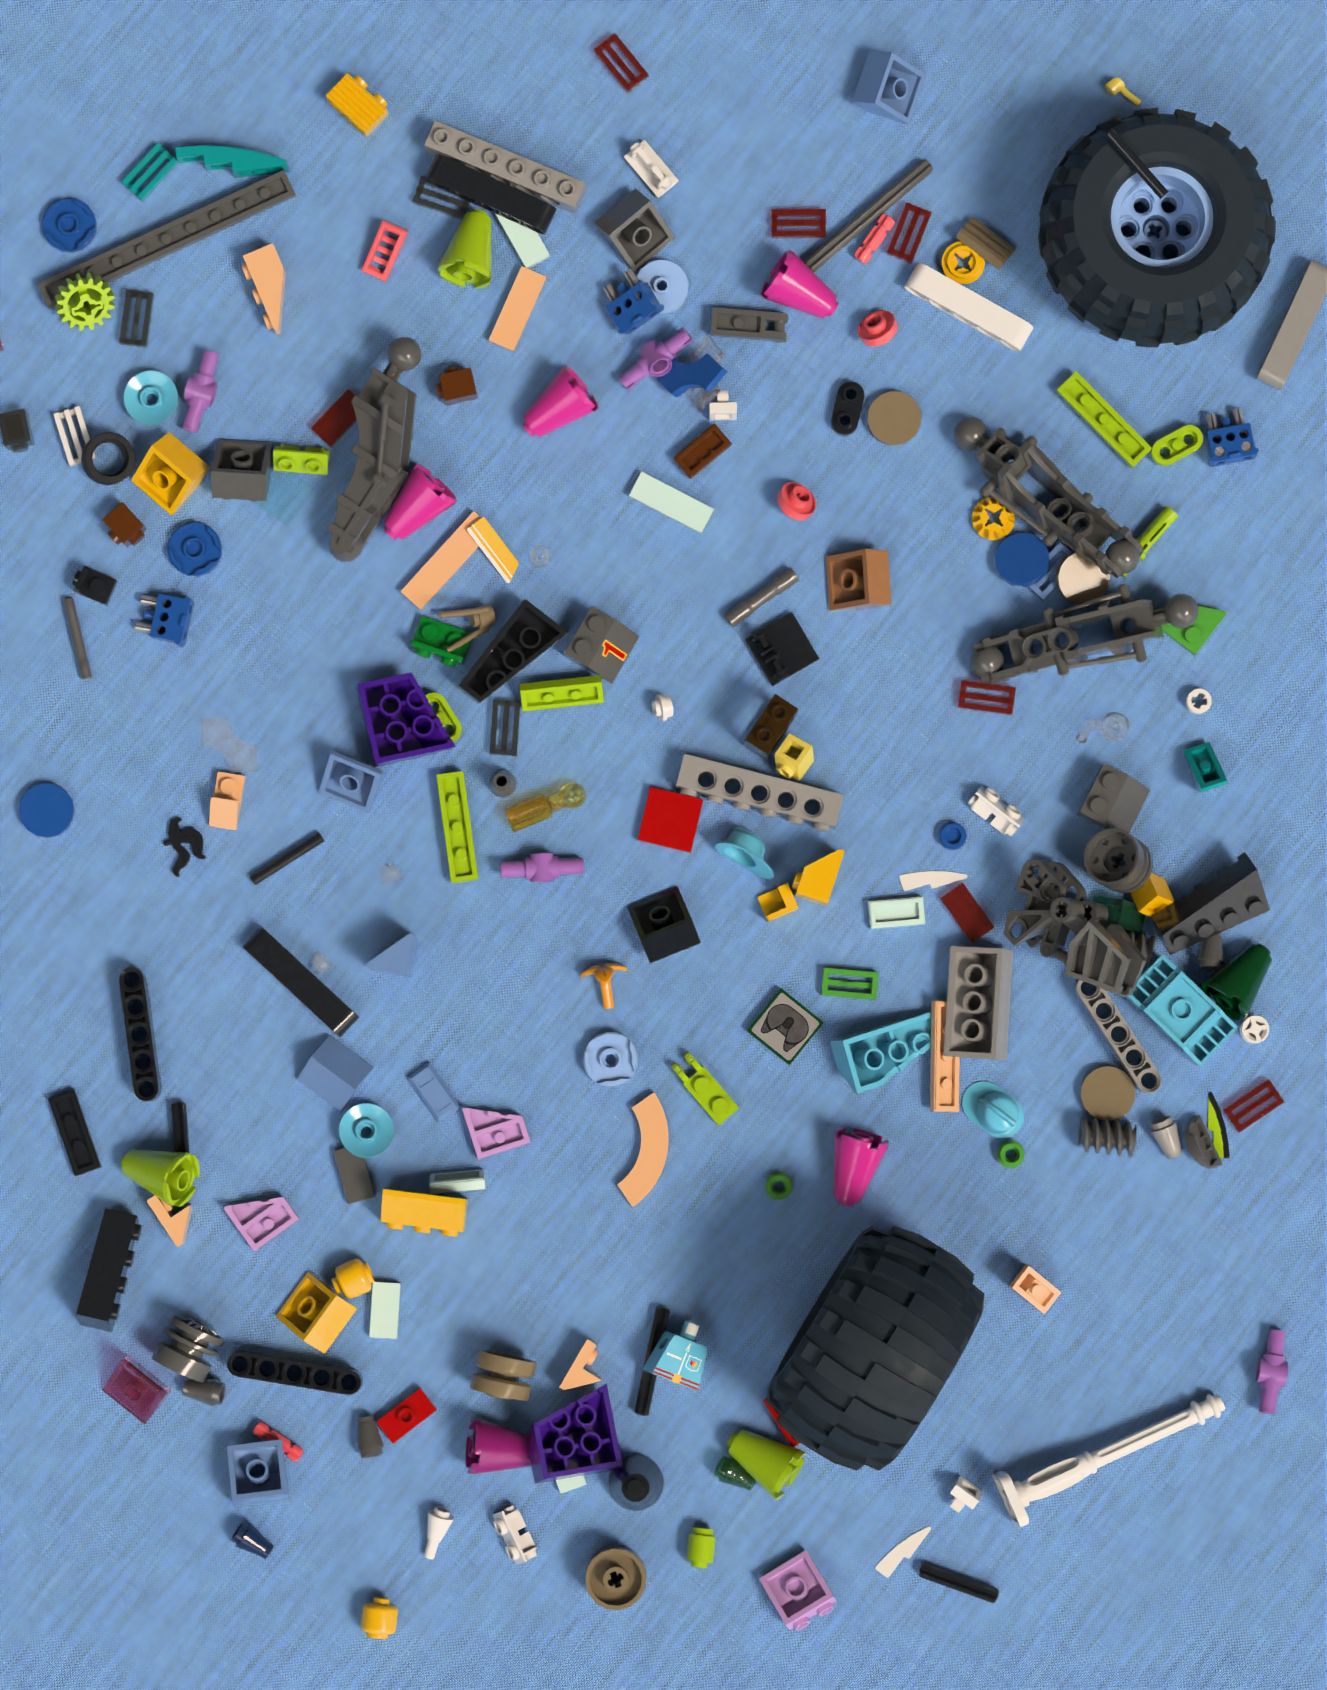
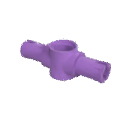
[618,327,693,390]
[182,350,219,433]
[500,853,584,882]
[1256,1329,1288,1415]

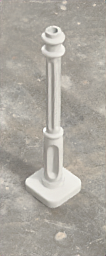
[992,1394,1225,1528]

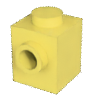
[774,733,814,781]

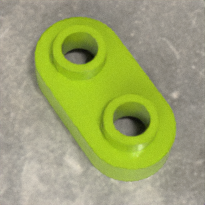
[1151,425,1203,467]
[425,693,462,742]

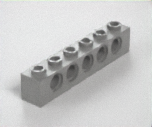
[424,121,586,215]
[676,754,844,832]

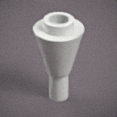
[423,1507,454,1559]

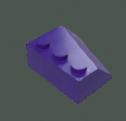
[356,673,456,767]
[529,1384,623,1484]

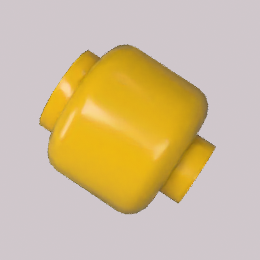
[332,1258,375,1299]
[360,1597,398,1639]

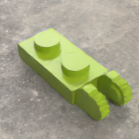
[670,1051,739,1126]

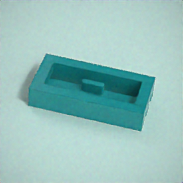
[122,143,179,202]

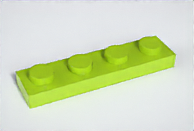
[1056,371,1153,468]
[436,771,479,884]

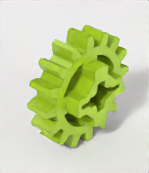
[55,273,115,331]

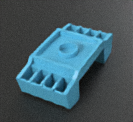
[1126,954,1238,1067]

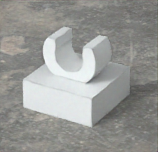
[709,391,737,421]
[950,1475,983,1513]

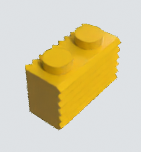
[326,73,389,138]

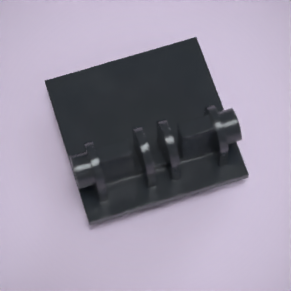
[745,612,819,686]

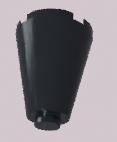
[608,1455,664,1511]

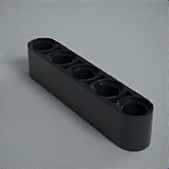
[425,154,557,235]
[242,926,359,1037]
[119,967,162,1102]
[227,1351,363,1395]

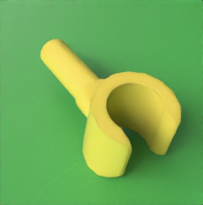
[1105,78,1141,106]

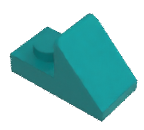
[1184,742,1228,792]

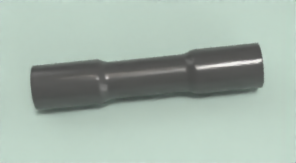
[724,567,799,628]

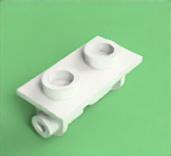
[624,140,679,198]
[968,786,1024,837]
[492,1505,537,1565]

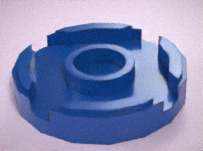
[42,198,97,253]
[167,522,222,577]
[995,533,1050,587]
[19,783,75,838]

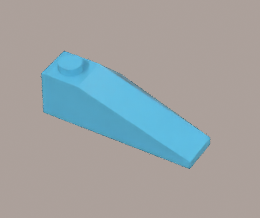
[830,1011,931,1094]

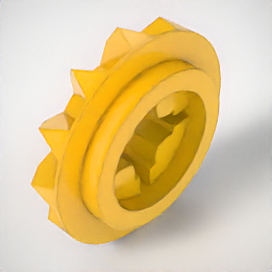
[942,241,985,285]
[972,497,1015,540]

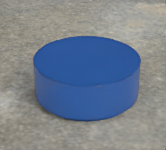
[939,822,967,850]

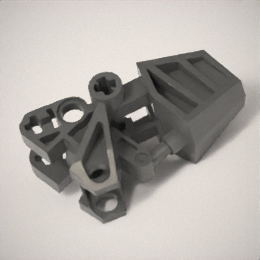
[1003,859,1146,997]

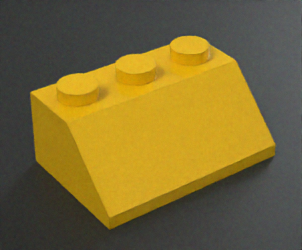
[381,1189,468,1237]

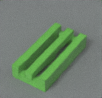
[821,968,879,1000]

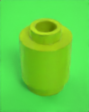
[686,1527,716,1568]

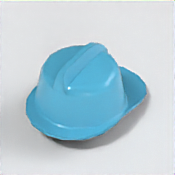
[715,827,774,879]
[962,1081,1024,1138]

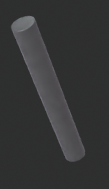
[63,598,92,680]

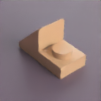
[209,772,246,831]
[147,1195,192,1247]
[1009,1264,1061,1314]
[559,1338,602,1390]

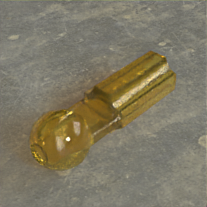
[505,782,586,832]

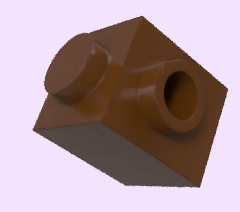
[436,367,478,406]
[102,502,147,547]

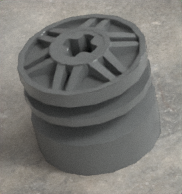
[1084,828,1153,893]
[151,1315,224,1383]

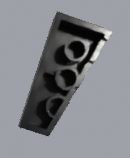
[457,599,569,704]
[1152,852,1270,955]
[76,1208,142,1332]

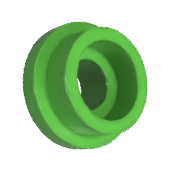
[997,1141,1025,1168]
[765,1172,793,1200]

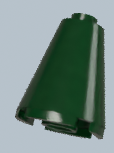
[1200,943,1272,1020]

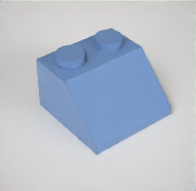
[852,51,926,125]
[227,1439,289,1507]

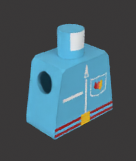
[643,1321,707,1391]

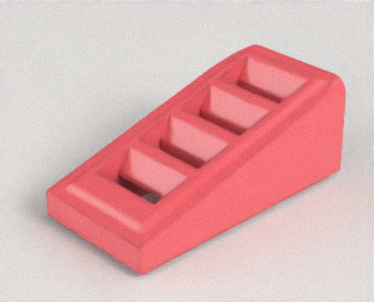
[361,220,409,281]

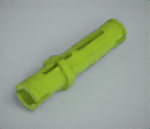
[1120,506,1179,578]

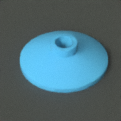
[124,371,178,425]
[339,1103,394,1158]

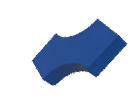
[656,353,728,398]

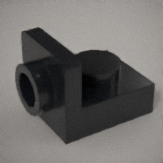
[72,565,118,606]

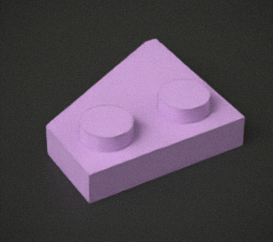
[462,1108,531,1160]
[223,1197,300,1252]

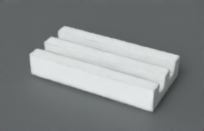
[53,406,97,467]

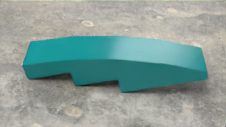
[175,145,289,178]

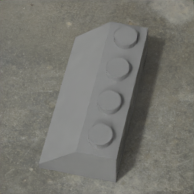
[944,946,1013,1061]

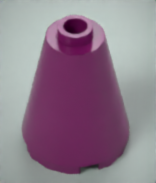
[465,1418,531,1474]

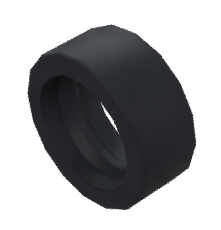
[81,432,136,485]

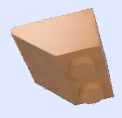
[826,549,892,611]

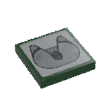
[747,988,824,1065]

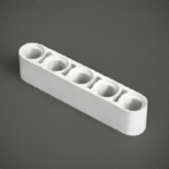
[904,263,1033,352]

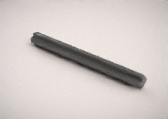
[804,159,933,272]

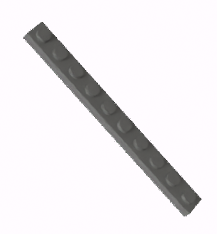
[37,170,296,310]

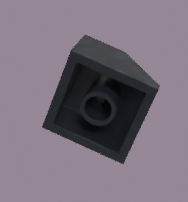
[627,886,701,963]

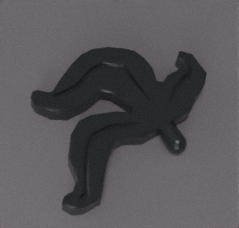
[163,818,206,877]

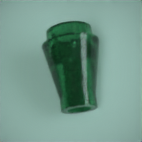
[714,1456,756,1491]

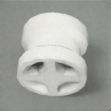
[1239,1016,1269,1043]

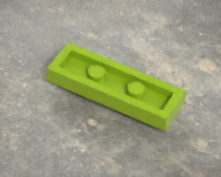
[520,675,604,712]

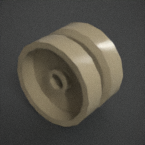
[470,1349,537,1401]
[585,1545,646,1610]

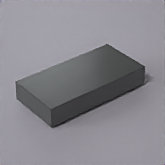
[334,1148,375,1204]

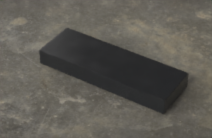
[48,1089,102,1176]

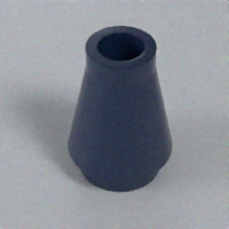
[231,1522,274,1559]

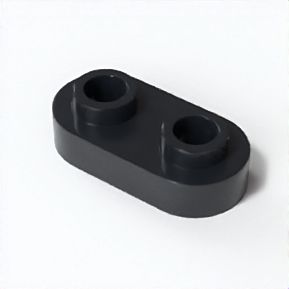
[831,381,864,436]

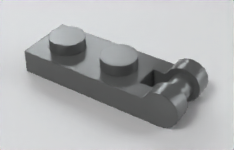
[710,307,788,343]

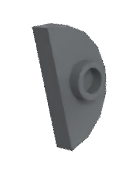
[1185,1115,1223,1169]

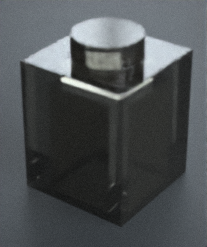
[0,409,35,453]

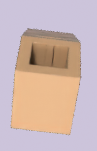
[241,243,286,335]

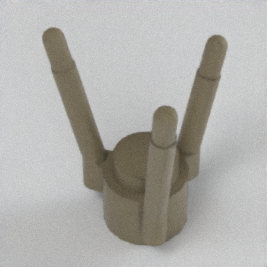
[438,604,496,652]

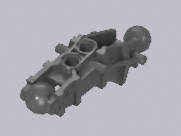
[327,337,422,562]
[954,417,1143,578]
[970,584,1198,684]

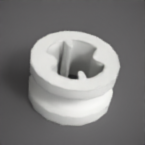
[1186,689,1212,714]

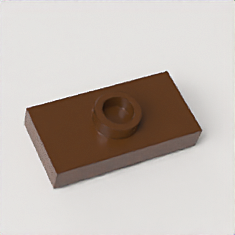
[673,423,732,480]

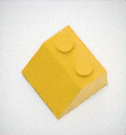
[131,432,210,516]
[791,849,845,906]
[276,1272,357,1354]

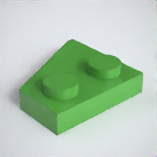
[1161,603,1227,655]

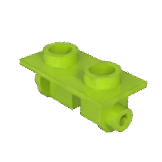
[273,444,330,475]

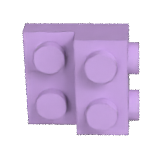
[759,1550,837,1631]

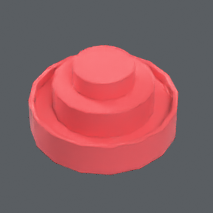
[857,310,898,347]
[777,482,816,520]

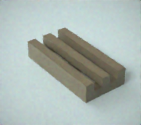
[956,217,1015,270]

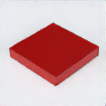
[638,787,703,853]

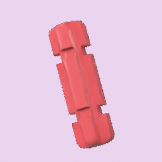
[854,214,895,264]
[253,1421,303,1462]

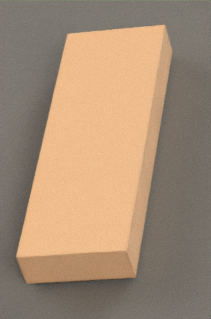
[489,266,547,352]

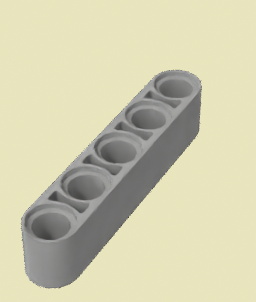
[1256,260,1327,390]
[1074,980,1162,1093]

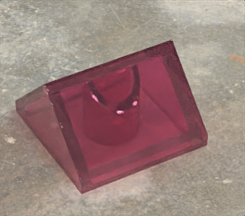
[102,1356,172,1424]

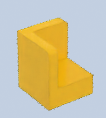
[1130,873,1174,917]
[758,883,798,922]

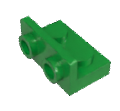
[410,616,472,667]

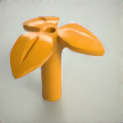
[580,963,628,1009]

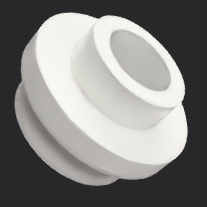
[652,694,673,721]

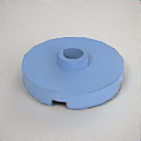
[637,260,689,315]
[583,1032,638,1087]

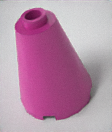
[760,250,838,319]
[522,365,599,437]
[383,464,457,540]
[833,1127,889,1207]

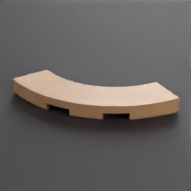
[617,1092,669,1207]

